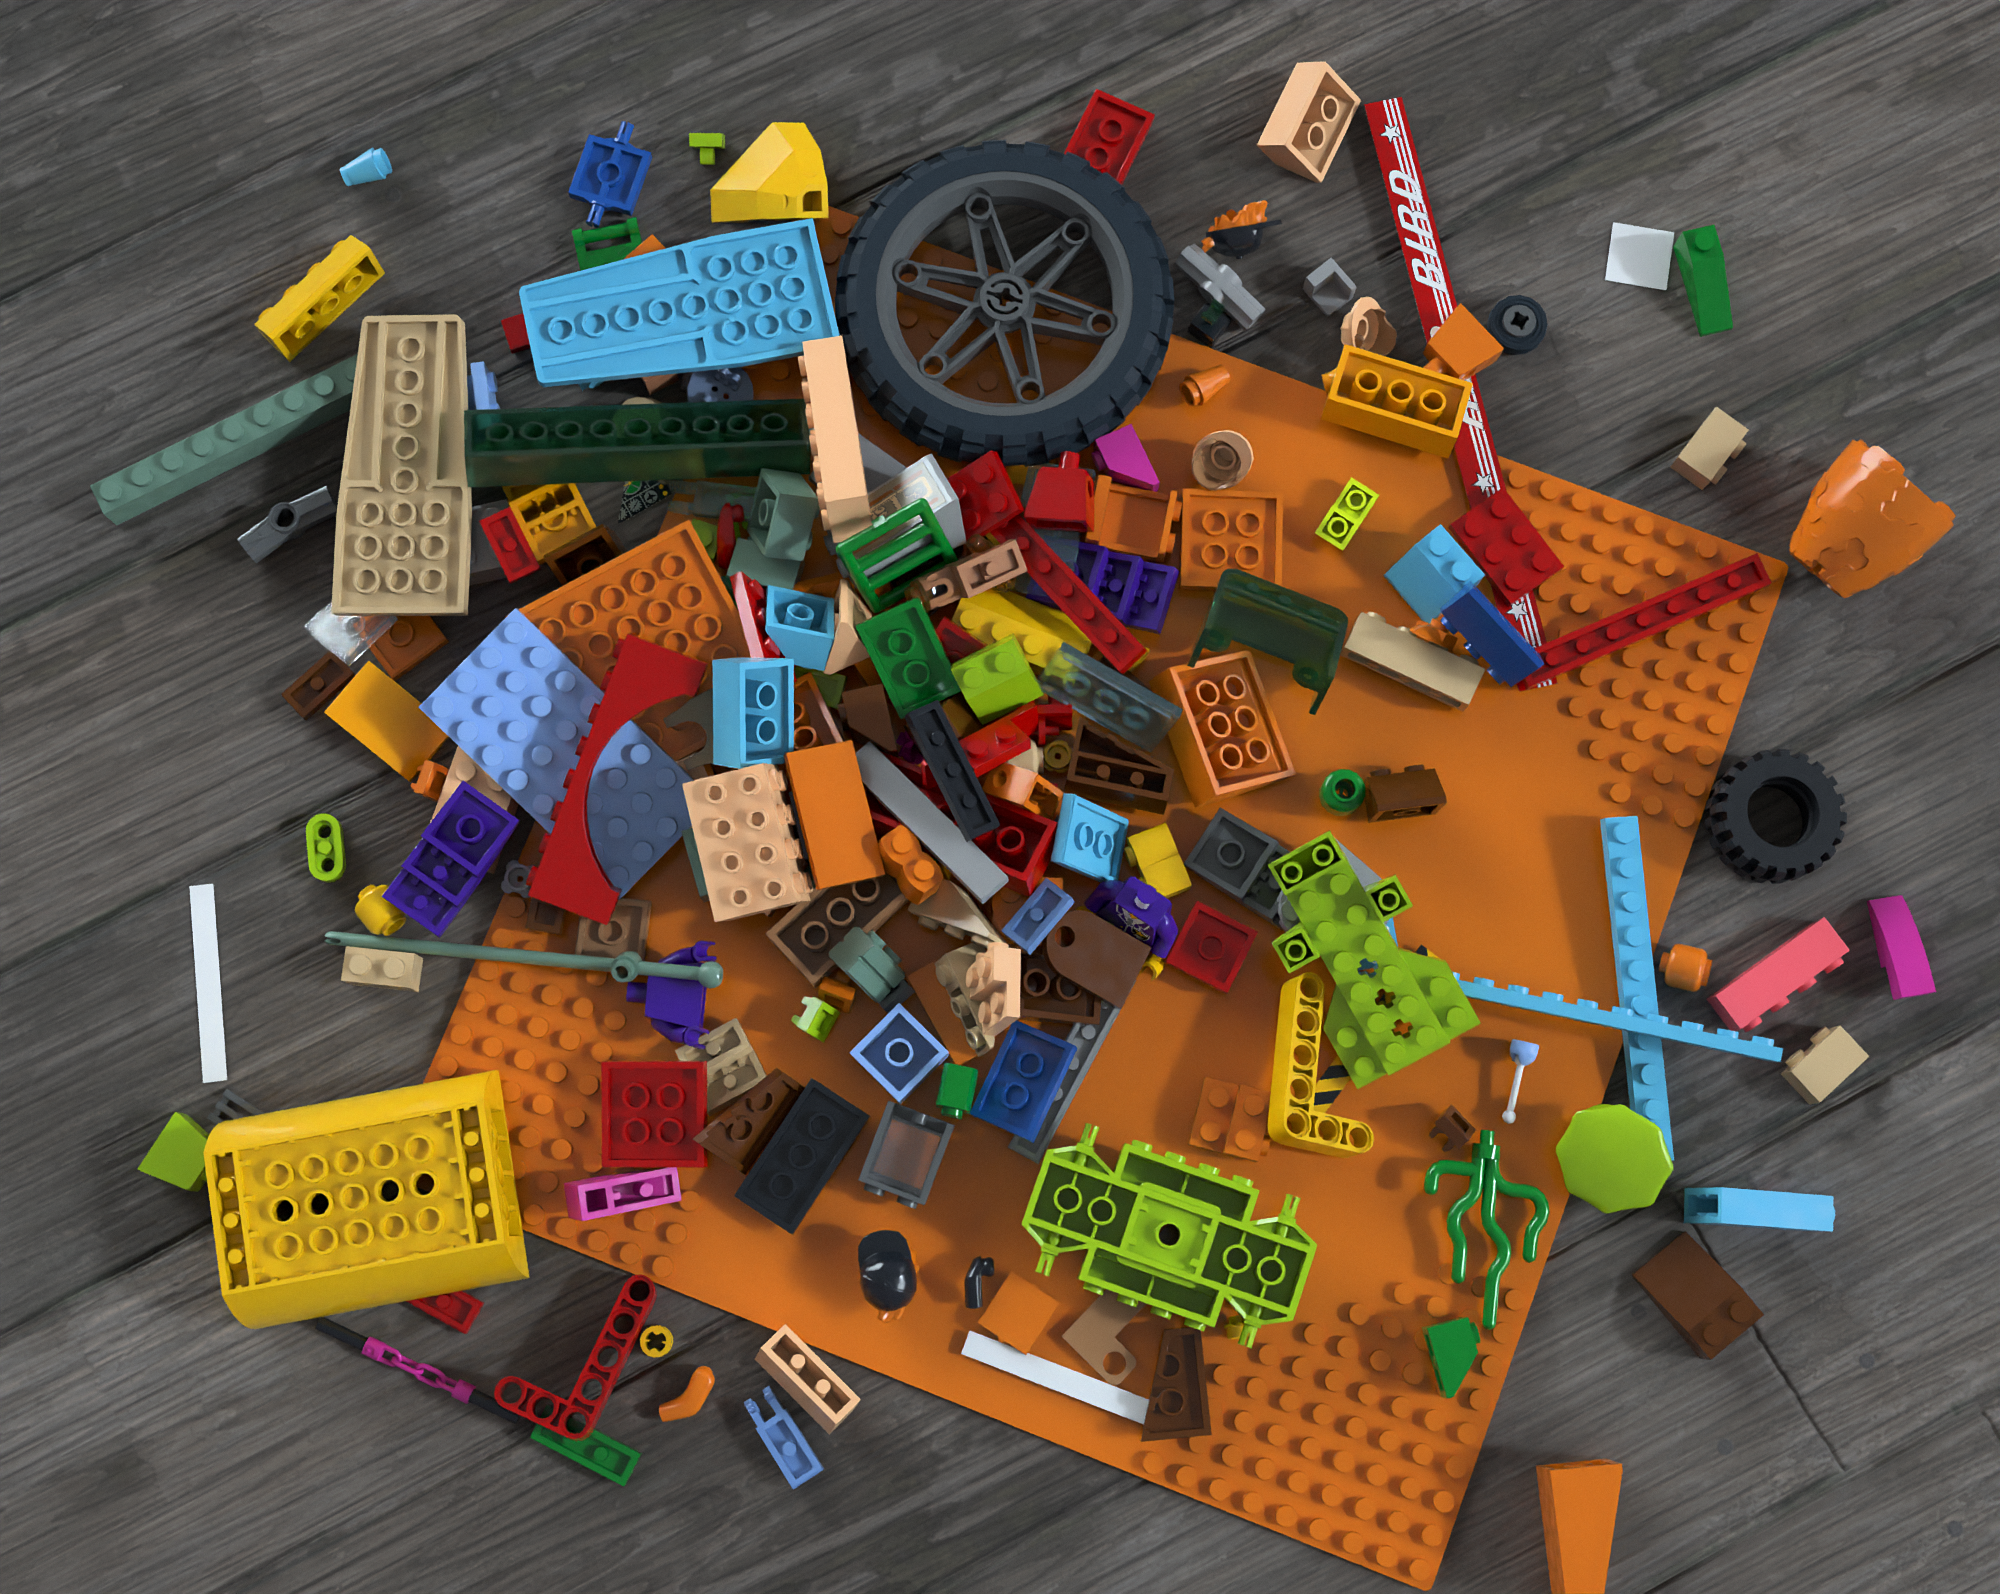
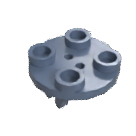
[687,367,753,427]

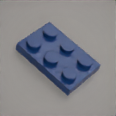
[970,1020,1077,1143]

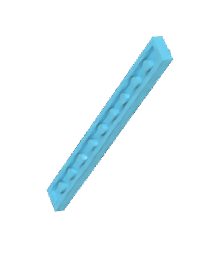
[1600,816,1674,1161]
[1453,972,1783,1062]

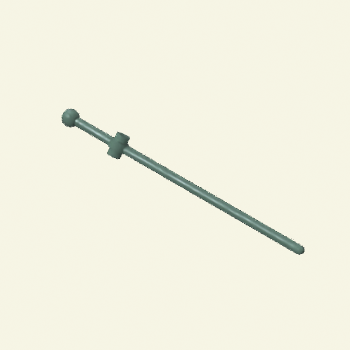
[324,931,723,989]

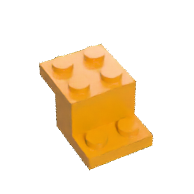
[501,457,596,565]

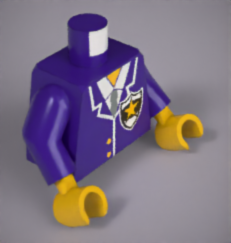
[1075,876,1178,981]

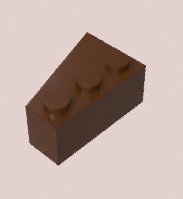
[1064,717,1174,815]

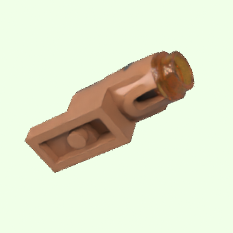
[904,539,1028,612]

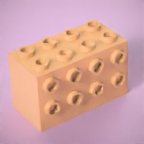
[682,763,813,922]

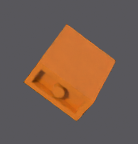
[1085,475,1182,563]

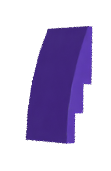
[1026,536,1179,634]
[382,781,520,938]

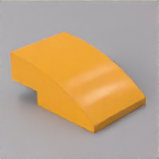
[324,660,449,782]

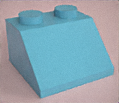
[1384,524,1485,623]
[765,585,834,671]

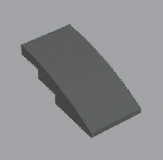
[1184,808,1290,932]

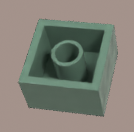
[747,468,820,561]

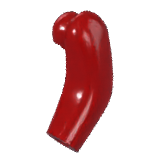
[716,502,744,569]

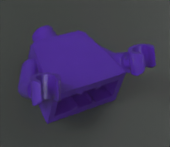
[626,941,717,1050]

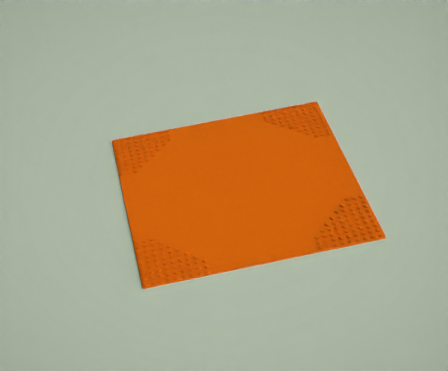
[417,206,1788,1591]

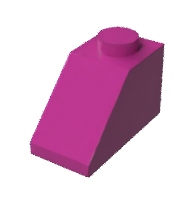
[1091,424,1160,492]

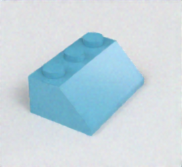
[712,657,794,769]

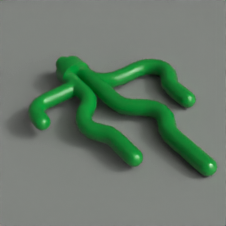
[1424,1130,1550,1330]

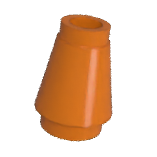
[1179,364,1230,407]

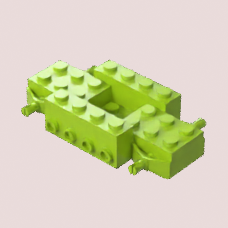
[1021,1123,1317,1349]

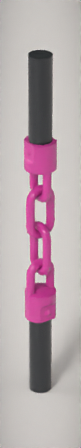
[315,1317,521,1424]

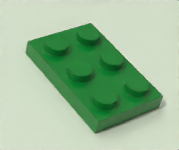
[855,596,961,719]

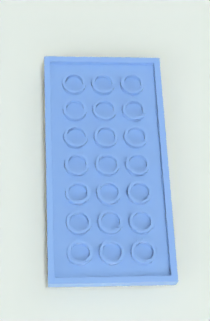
[418,608,694,900]

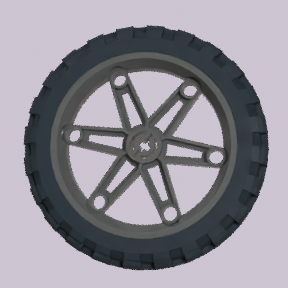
[835,140,1174,467]

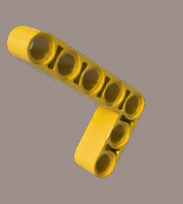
[1267,972,1374,1158]

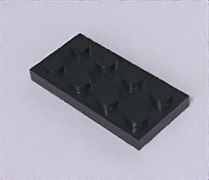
[734,1078,870,1235]

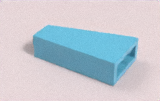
[1684,1187,1835,1232]

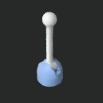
[1502,1039,1539,1124]

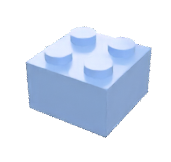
[849,1003,949,1105]

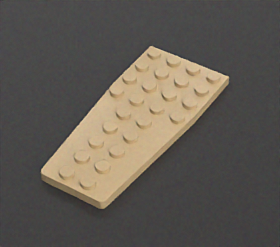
[331,315,472,616]

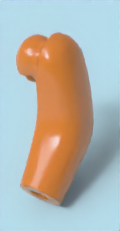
[659,1366,715,1422]

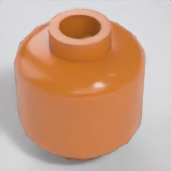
[1659,944,1713,992]

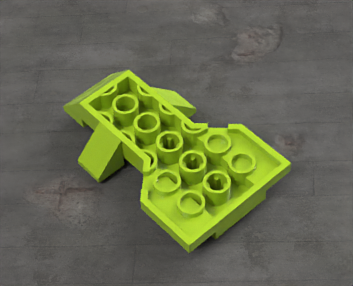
[1268,830,1481,1089]

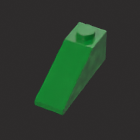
[1673,224,1733,337]

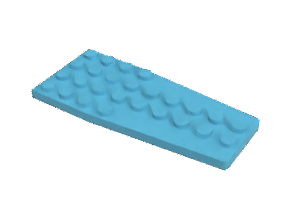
[519,218,839,387]

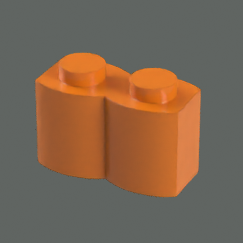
[878,825,943,905]

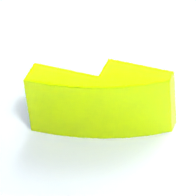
[1315,477,1379,551]

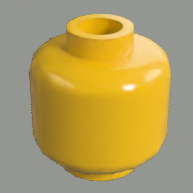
[355,885,406,936]

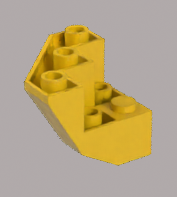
[710,122,829,223]

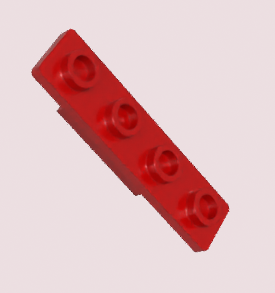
[921,702,1038,789]

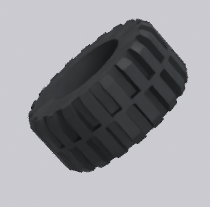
[1705,749,1847,884]

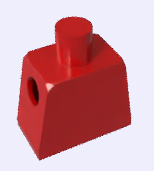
[1024,451,1095,532]

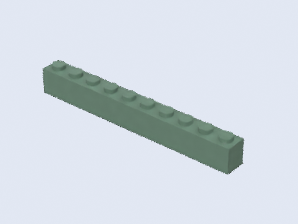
[90,354,358,525]

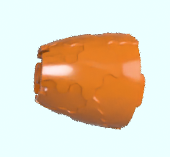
[1789,439,1956,598]

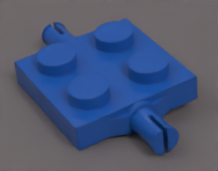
[568,121,652,228]

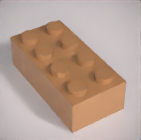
[766,872,909,989]

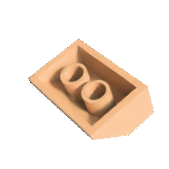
[1257,62,1361,183]

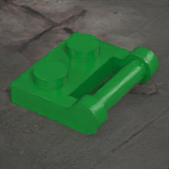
[572,217,642,271]

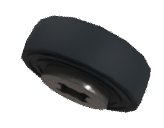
[1487,295,1548,355]

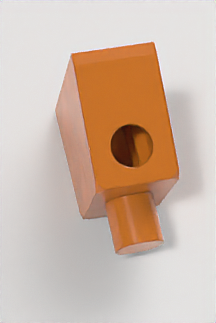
[1423,303,1504,381]
[977,763,1064,820]

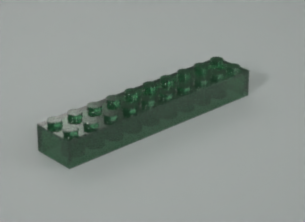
[464,399,811,487]

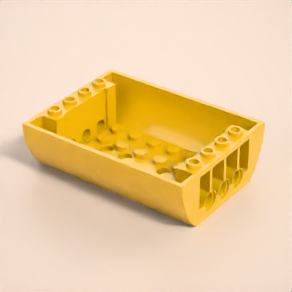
[203,1070,530,1329]

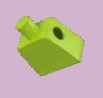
[137,1112,209,1192]

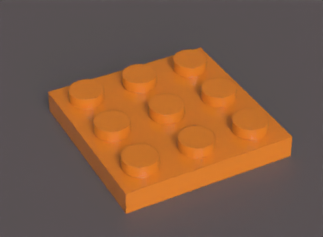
[1180,488,1284,593]

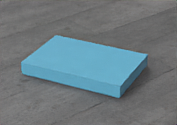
[1051,793,1129,882]

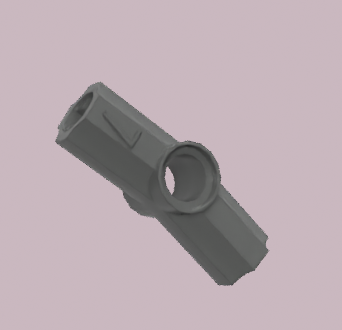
[237,486,337,564]

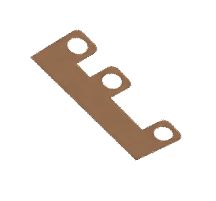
[1062,1224,1179,1385]

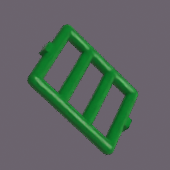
[836,498,958,613]

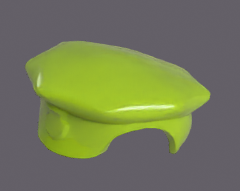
[1556,1104,1673,1214]

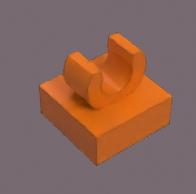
[411,760,449,802]
[818,968,856,1014]

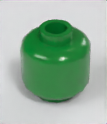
[1319,769,1366,816]

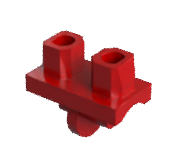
[1011,692,1072,746]

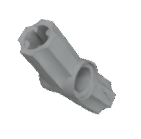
[1175,243,1266,331]

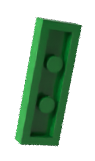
[530,1404,642,1487]

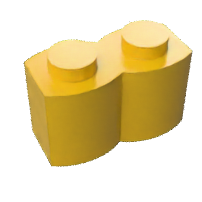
[1123,822,1192,899]

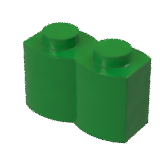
[936,1063,978,1120]

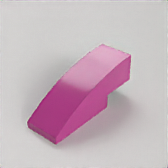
[1867,895,1936,1000]

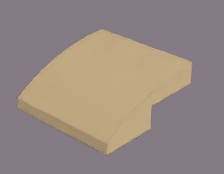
[675,1018,767,1117]

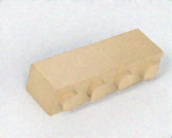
[1340,612,1485,712]

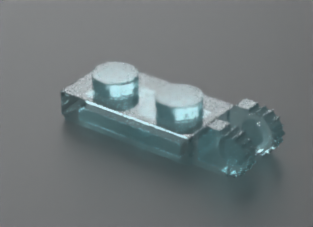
[667,480,757,523]

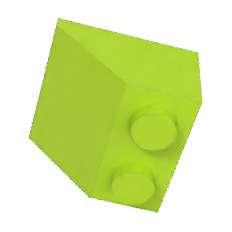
[951,633,1044,725]

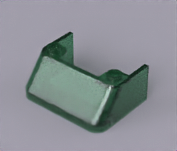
[1187,569,1348,715]

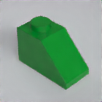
[1422,1317,1480,1399]

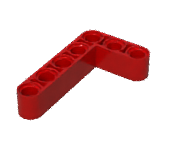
[494,1274,657,1441]

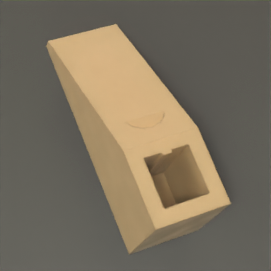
[908,879,1007,948]
[934,943,995,1057]

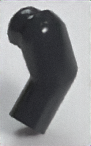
[964,1256,994,1309]

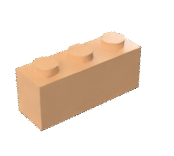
[755,1324,861,1435]

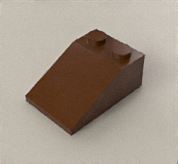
[1008,944,1101,1025]
[1631,1231,1764,1360]

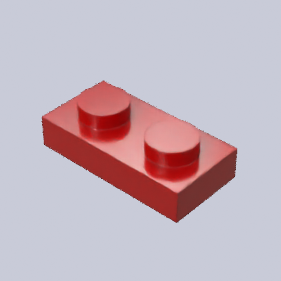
[479,507,541,584]

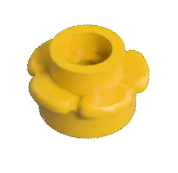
[1043,740,1073,773]
[1224,1315,1249,1340]

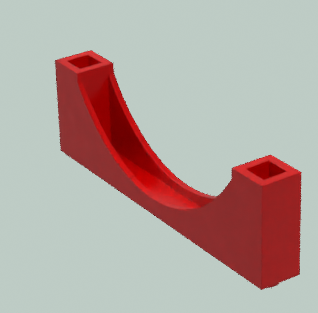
[526,633,708,925]

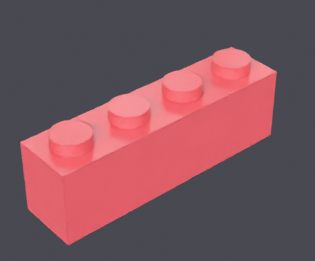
[1707,917,1850,1033]

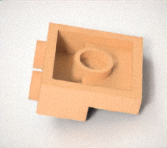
[966,942,1021,1036]

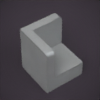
[1302,258,1357,317]

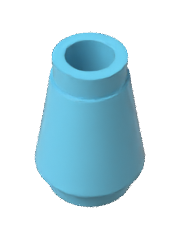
[340,148,392,186]

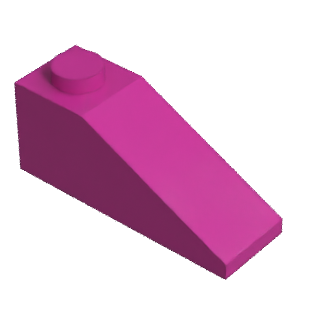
[564,1167,682,1221]

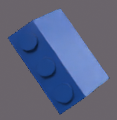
[1440,581,1544,687]

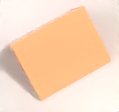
[823,579,872,675]

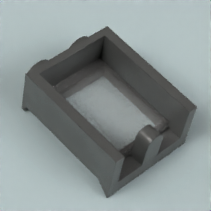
[858,1101,955,1209]

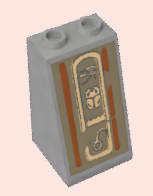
[823,453,967,589]

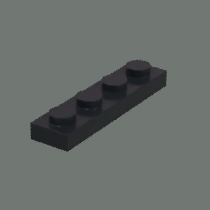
[904,700,1000,842]

